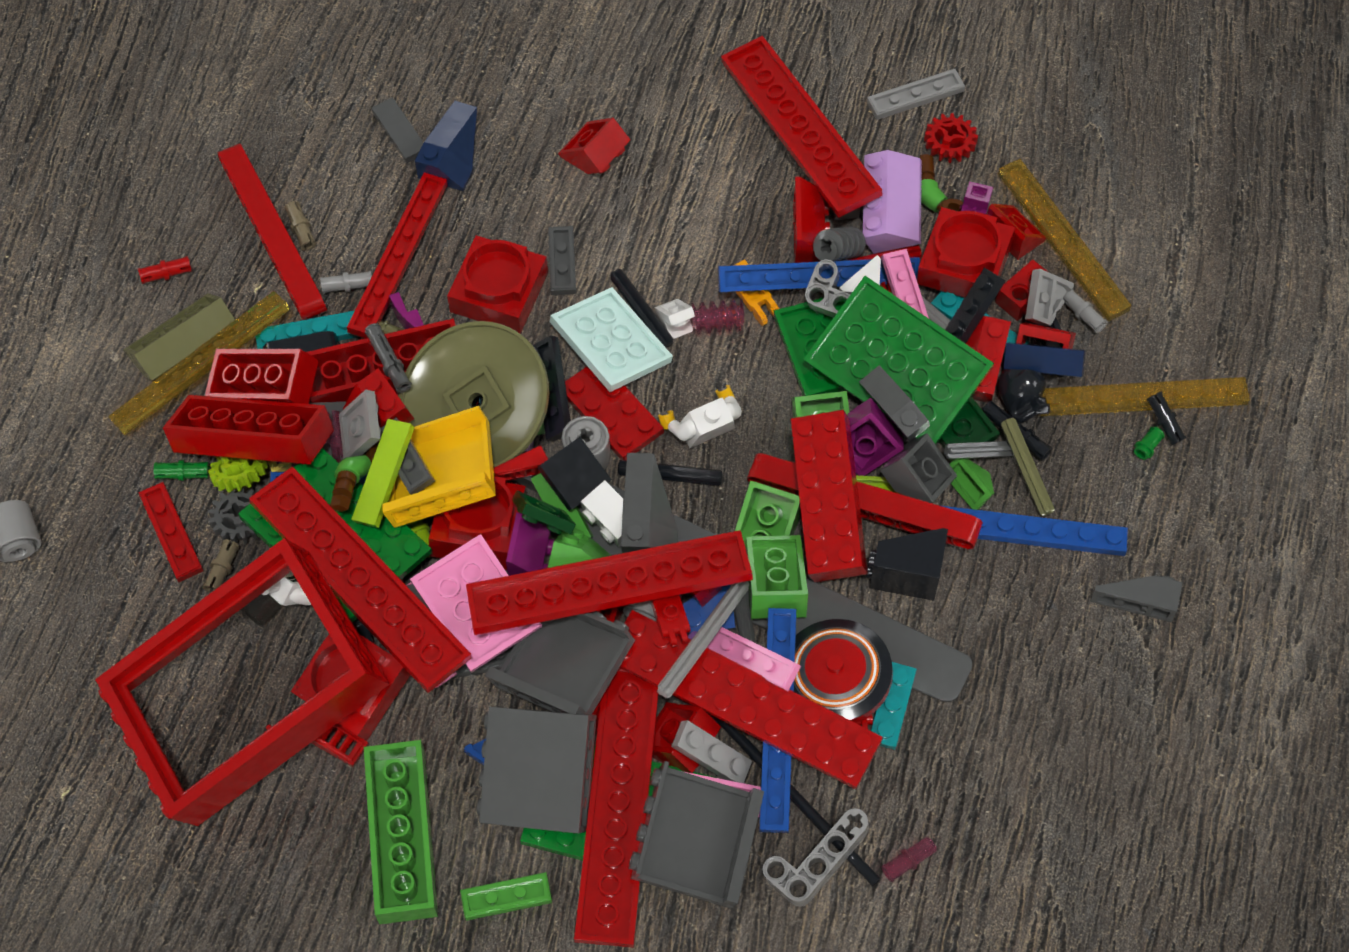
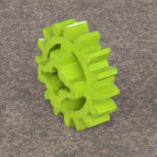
[208,456,268,493]

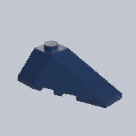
[415,101,477,191]

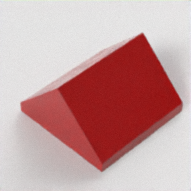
[987,203,1047,260]

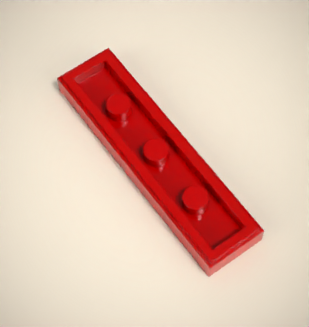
[138,482,204,583]

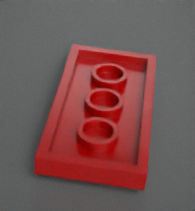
[565,366,664,460]

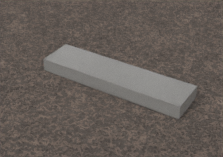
[867,69,965,120]

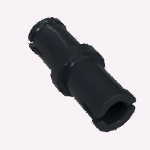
[1147,391,1187,446]

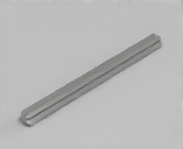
[657,581,749,698]

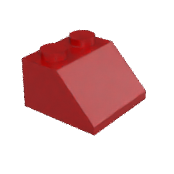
[558,117,630,174]
[343,368,414,443]
[652,702,721,773]

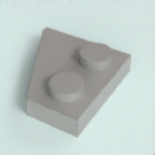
[1025,269,1074,326]

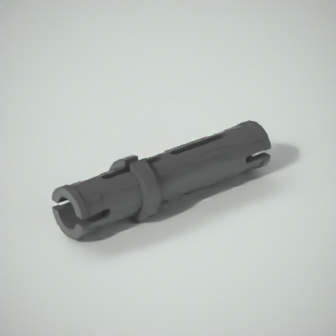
[365,323,412,393]

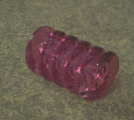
[691,298,744,335]

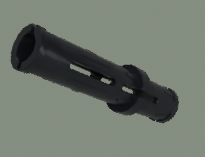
[982,400,1053,461]

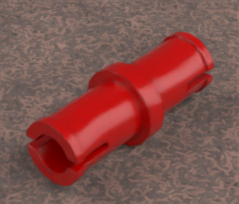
[138,256,192,284]

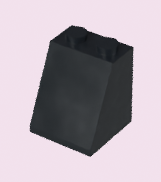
[866,528,948,601]

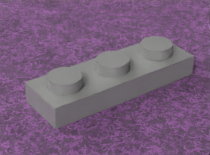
[671,720,752,783]

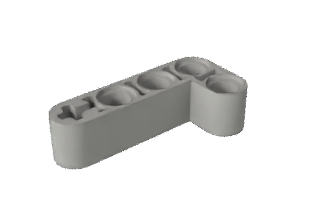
[805,259,851,318]
[763,808,869,907]

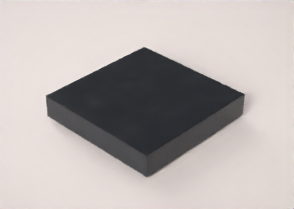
[537,437,612,511]

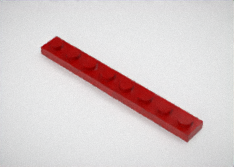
[347,172,447,338]

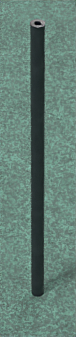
[711,715,881,886]

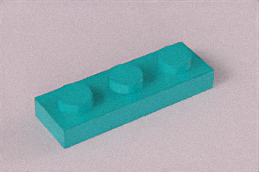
[871,662,917,750]

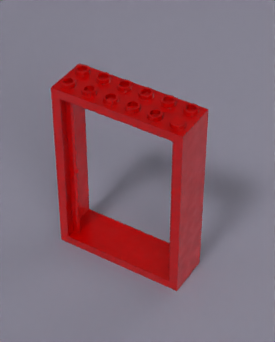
[95,538,389,826]

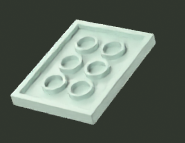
[549,287,673,392]

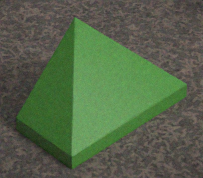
[949,459,994,510]

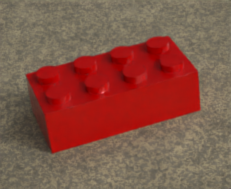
[205,349,318,404]

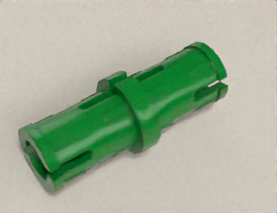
[153,460,210,481]

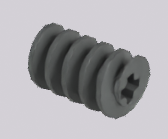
[813,226,866,261]

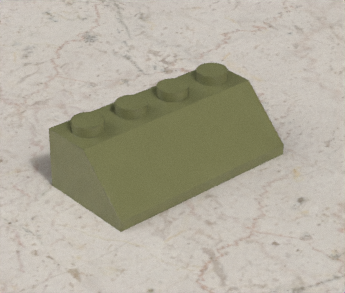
[123,293,237,381]

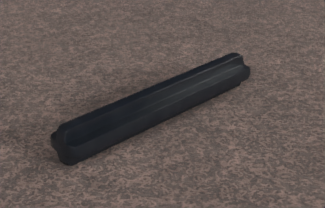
[610,269,673,348]
[618,460,723,486]

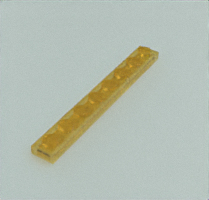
[998,159,1132,321]
[108,291,290,436]
[1040,377,1250,416]

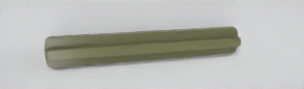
[1001,418,1055,517]

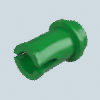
[1134,426,1165,460]

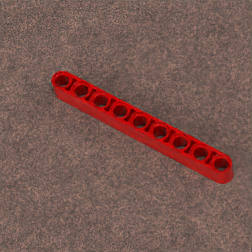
[217,143,327,320]
[747,453,983,549]

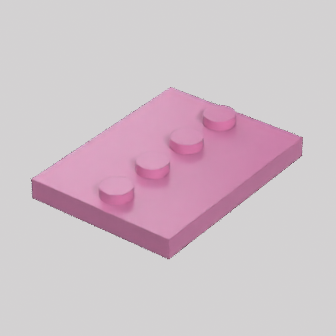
[410,534,542,673]

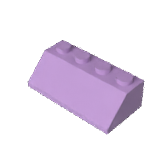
[863,150,922,254]

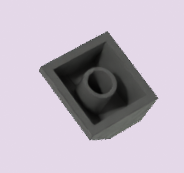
[880,433,957,503]

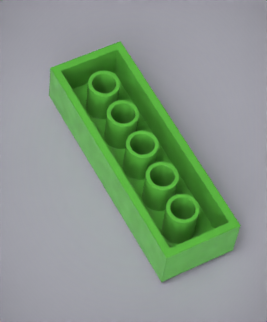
[364,740,438,925]

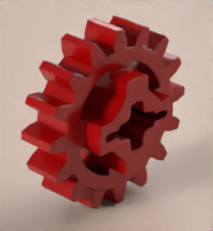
[924,113,978,163]

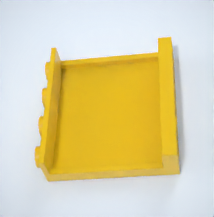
[382,406,496,528]

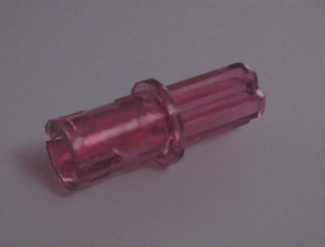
[881,837,937,882]

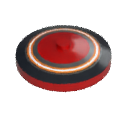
[794,619,893,723]

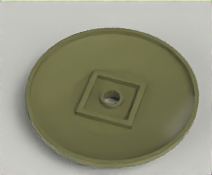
[399,321,549,468]

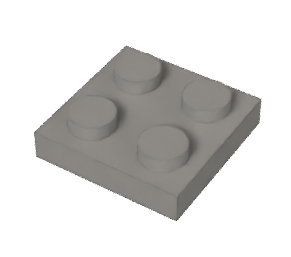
[339,390,381,459]

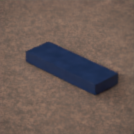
[1004,342,1086,377]

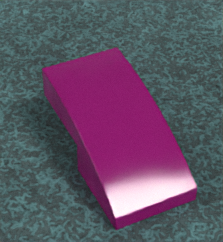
[961,181,993,214]
[389,292,424,329]

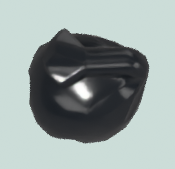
[998,369,1050,423]

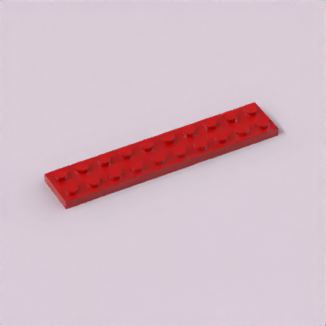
[721,35,883,218]
[249,466,472,693]
[466,530,753,635]
[619,610,883,790]
[574,668,659,948]

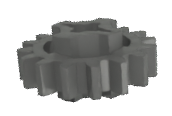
[208,487,257,543]

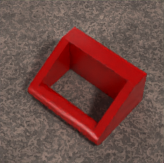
[1016,322,1076,349]

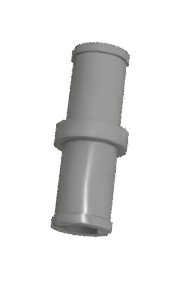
[320,271,372,294]
[1062,289,1108,333]

